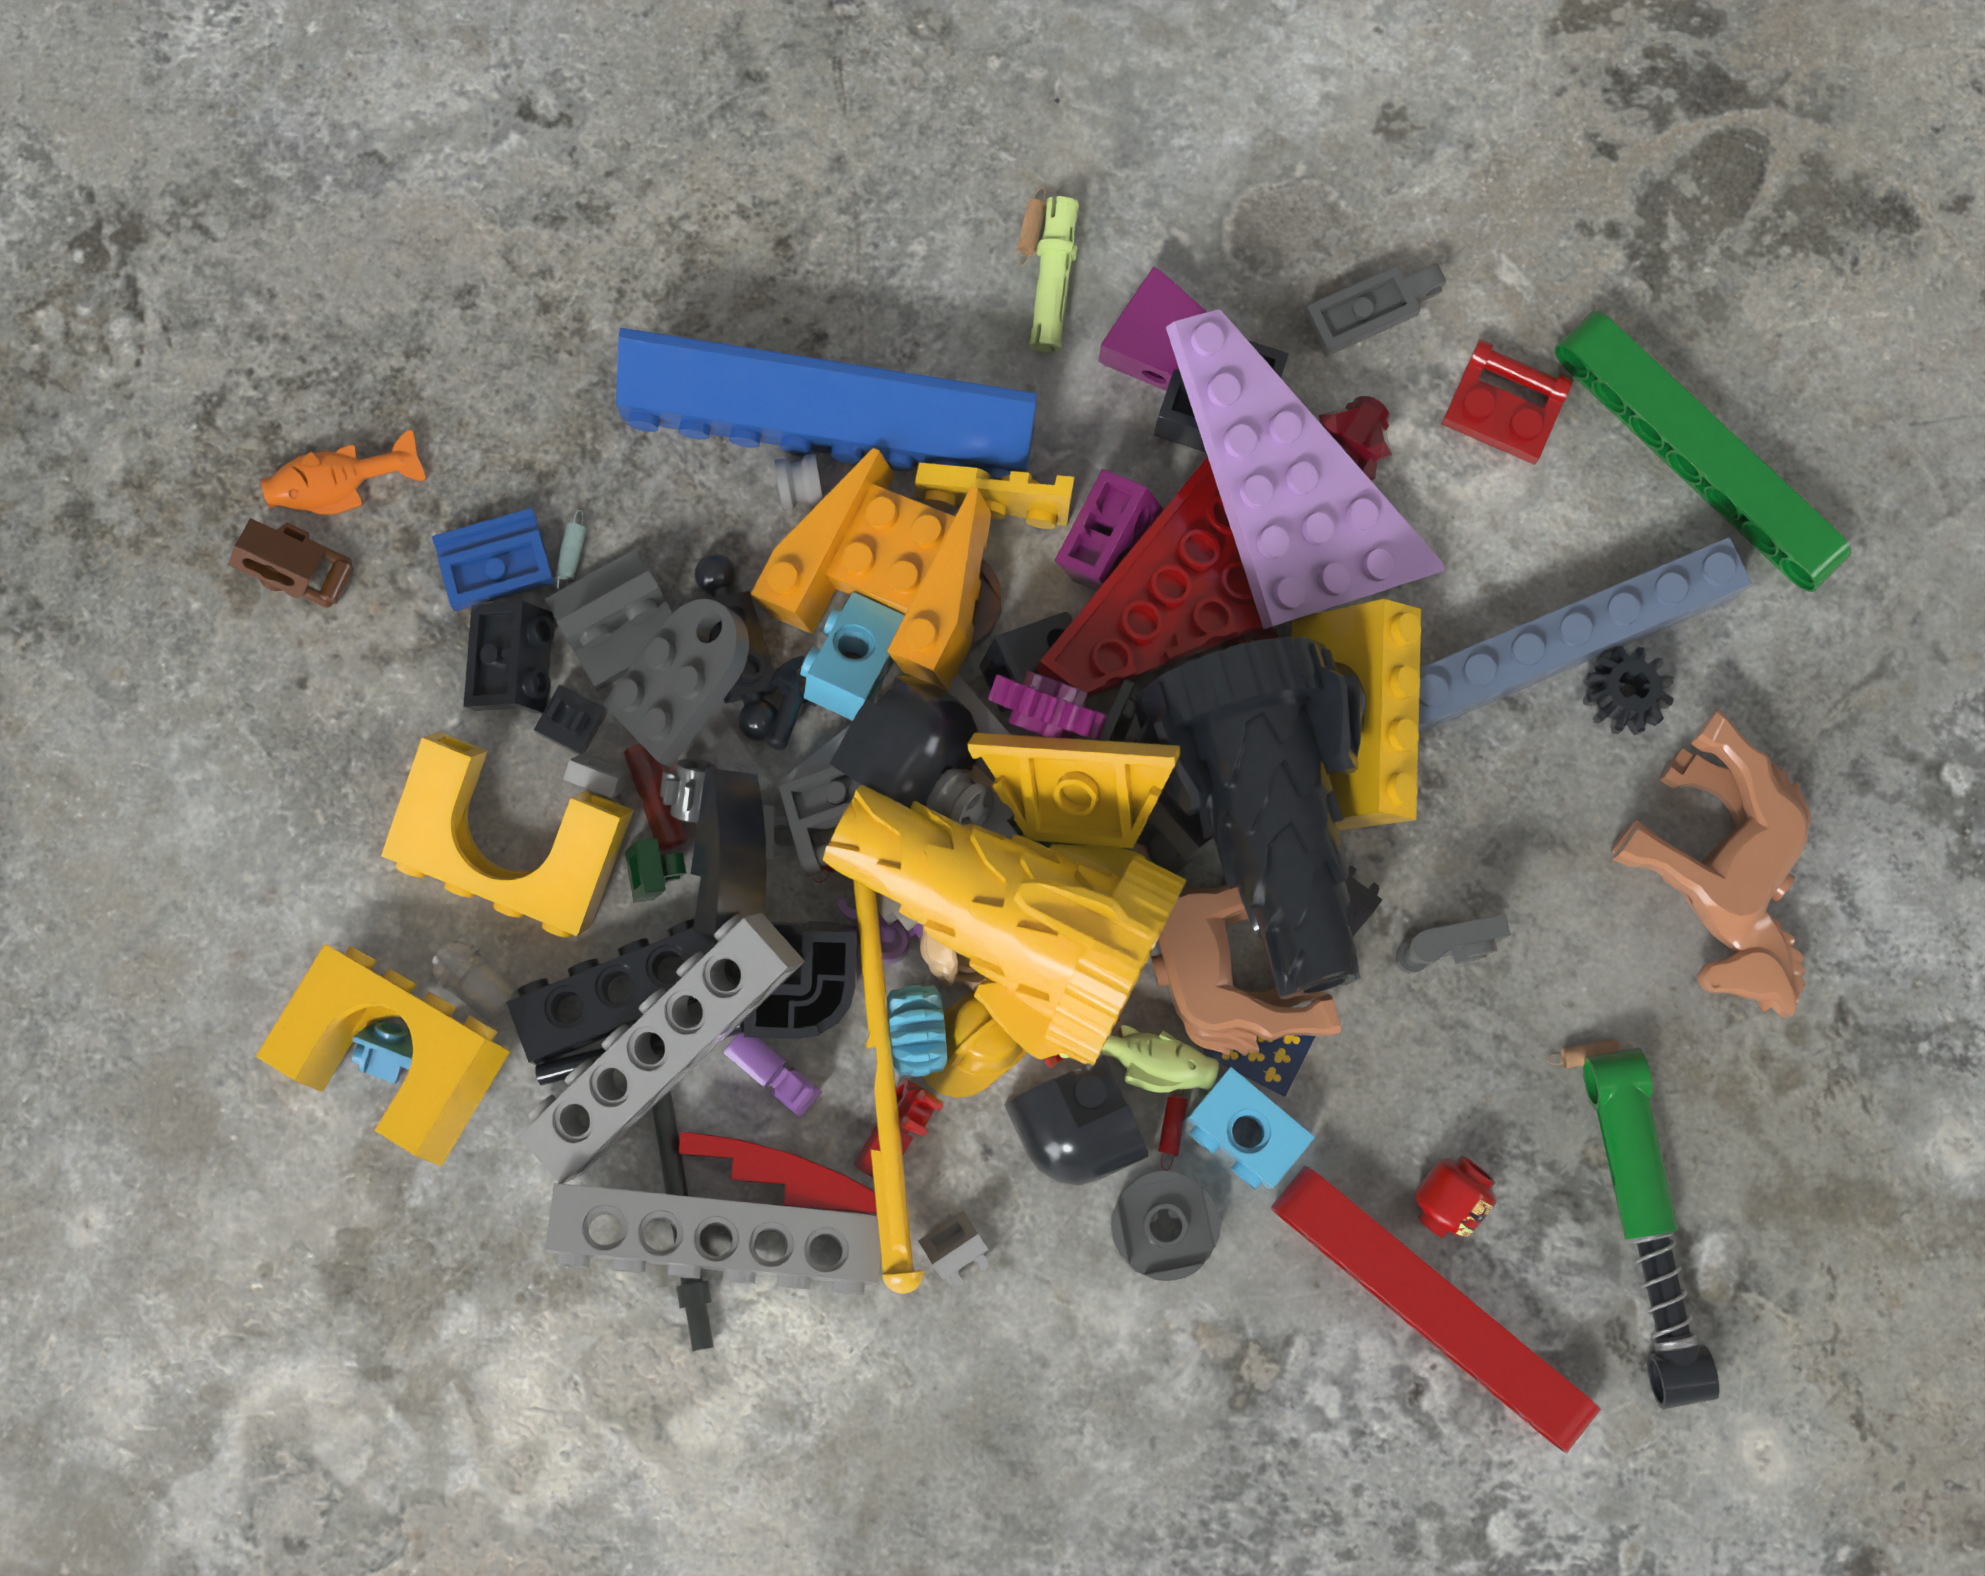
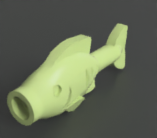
[1059,1025,1219,1093]

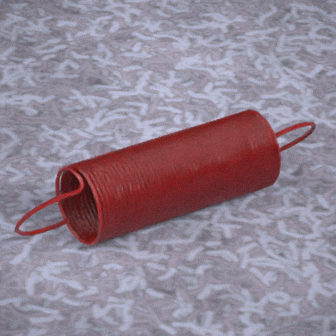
[1158,1089,1188,1171]

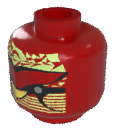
[1415,1155,1497,1238]

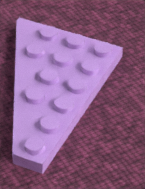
[1166,309,1445,629]

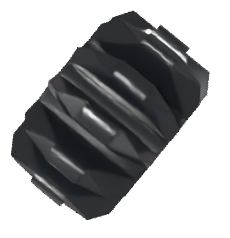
[1583,646,1674,735]

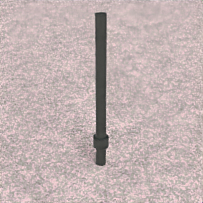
[651,1033,714,1351]

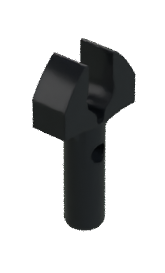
[767,655,817,750]

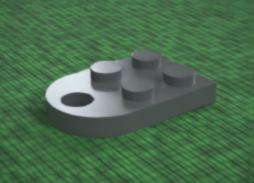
[602,599,749,768]

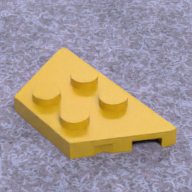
[968,733,1180,848]

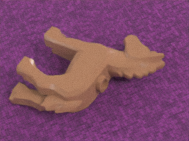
[1611,708,1812,1019]
[1123,842,1342,1056]

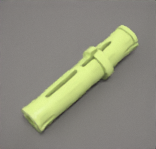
[1029,196,1079,353]

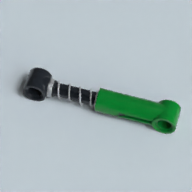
[1583,1048,1720,1410]

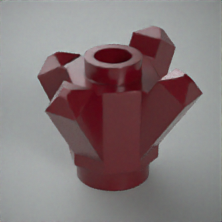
[1319,396,1392,481]

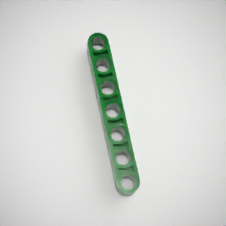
[1554,311,1852,592]

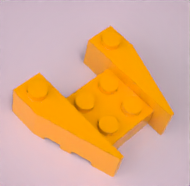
[751,448,992,691]

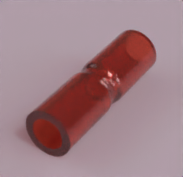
[623,744,688,851]

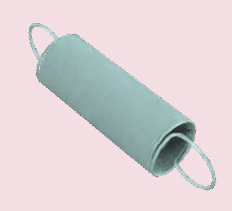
[554,510,587,591]

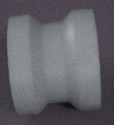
[774,453,823,511]
[926,768,995,827]

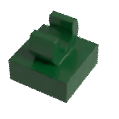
[625,838,687,903]

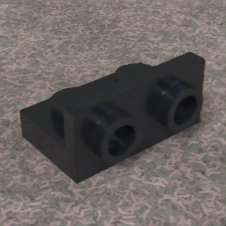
[463,600,554,714]

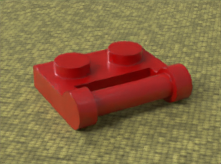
[1441,339,1574,465]

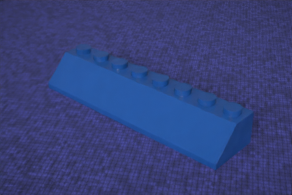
[616,328,1037,480]

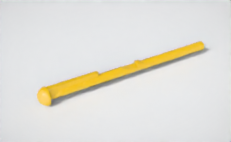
[853,880,924,1294]

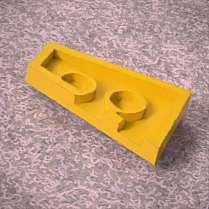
[915,463,1075,529]

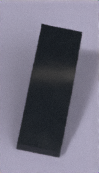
[690,768,767,937]

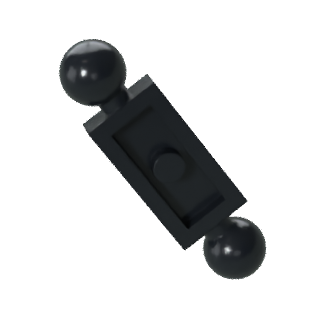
[694,554,778,741]

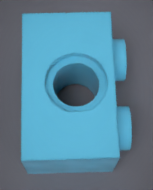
[800,592,905,721]
[1185,1067,1315,1190]

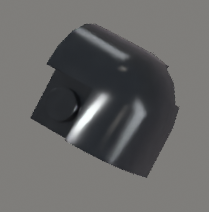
[830,676,978,808]
[744,921,859,1039]
[1004,1056,1149,1186]

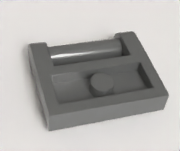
[778,766,861,877]
[1395,914,1511,974]

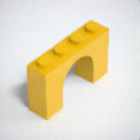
[1292,599,1421,830]
[381,731,634,938]
[256,944,511,1167]

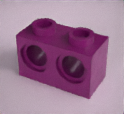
[1054,469,1164,591]

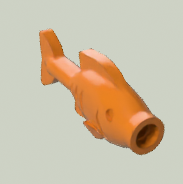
[261,430,427,516]

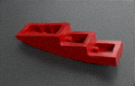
[679,1132,877,1214]

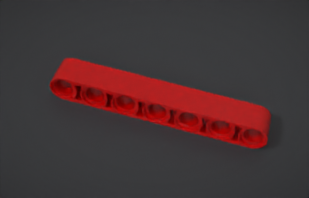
[1270,1165,1601,1454]

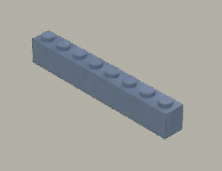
[1361,537,1752,733]

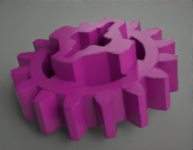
[988,670,1108,740]

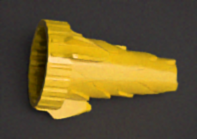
[823,785,1186,1065]

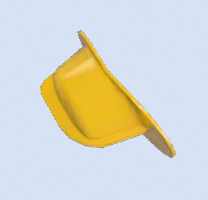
[923,991,1027,1098]

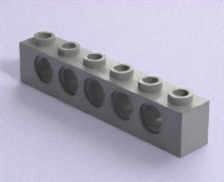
[519,913,805,1184]
[545,1183,881,1295]

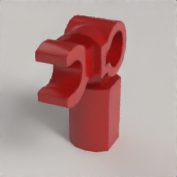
[853,1079,943,1178]

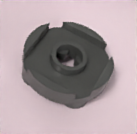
[1111,1171,1220,1281]

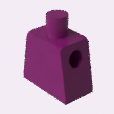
[1098,267,1207,391]

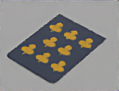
[1204,1035,1316,1097]

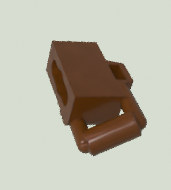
[228,518,354,608]

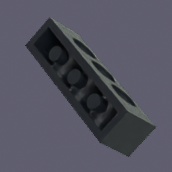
[506,918,736,1065]

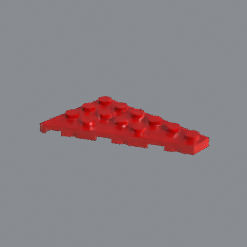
[1035,456,1263,699]

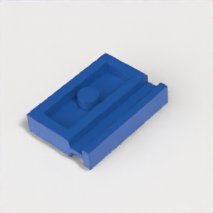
[432,508,555,612]

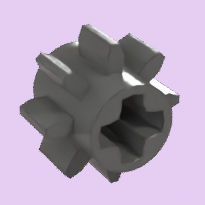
[660,759,717,822]

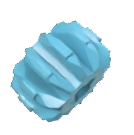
[887,984,947,1077]

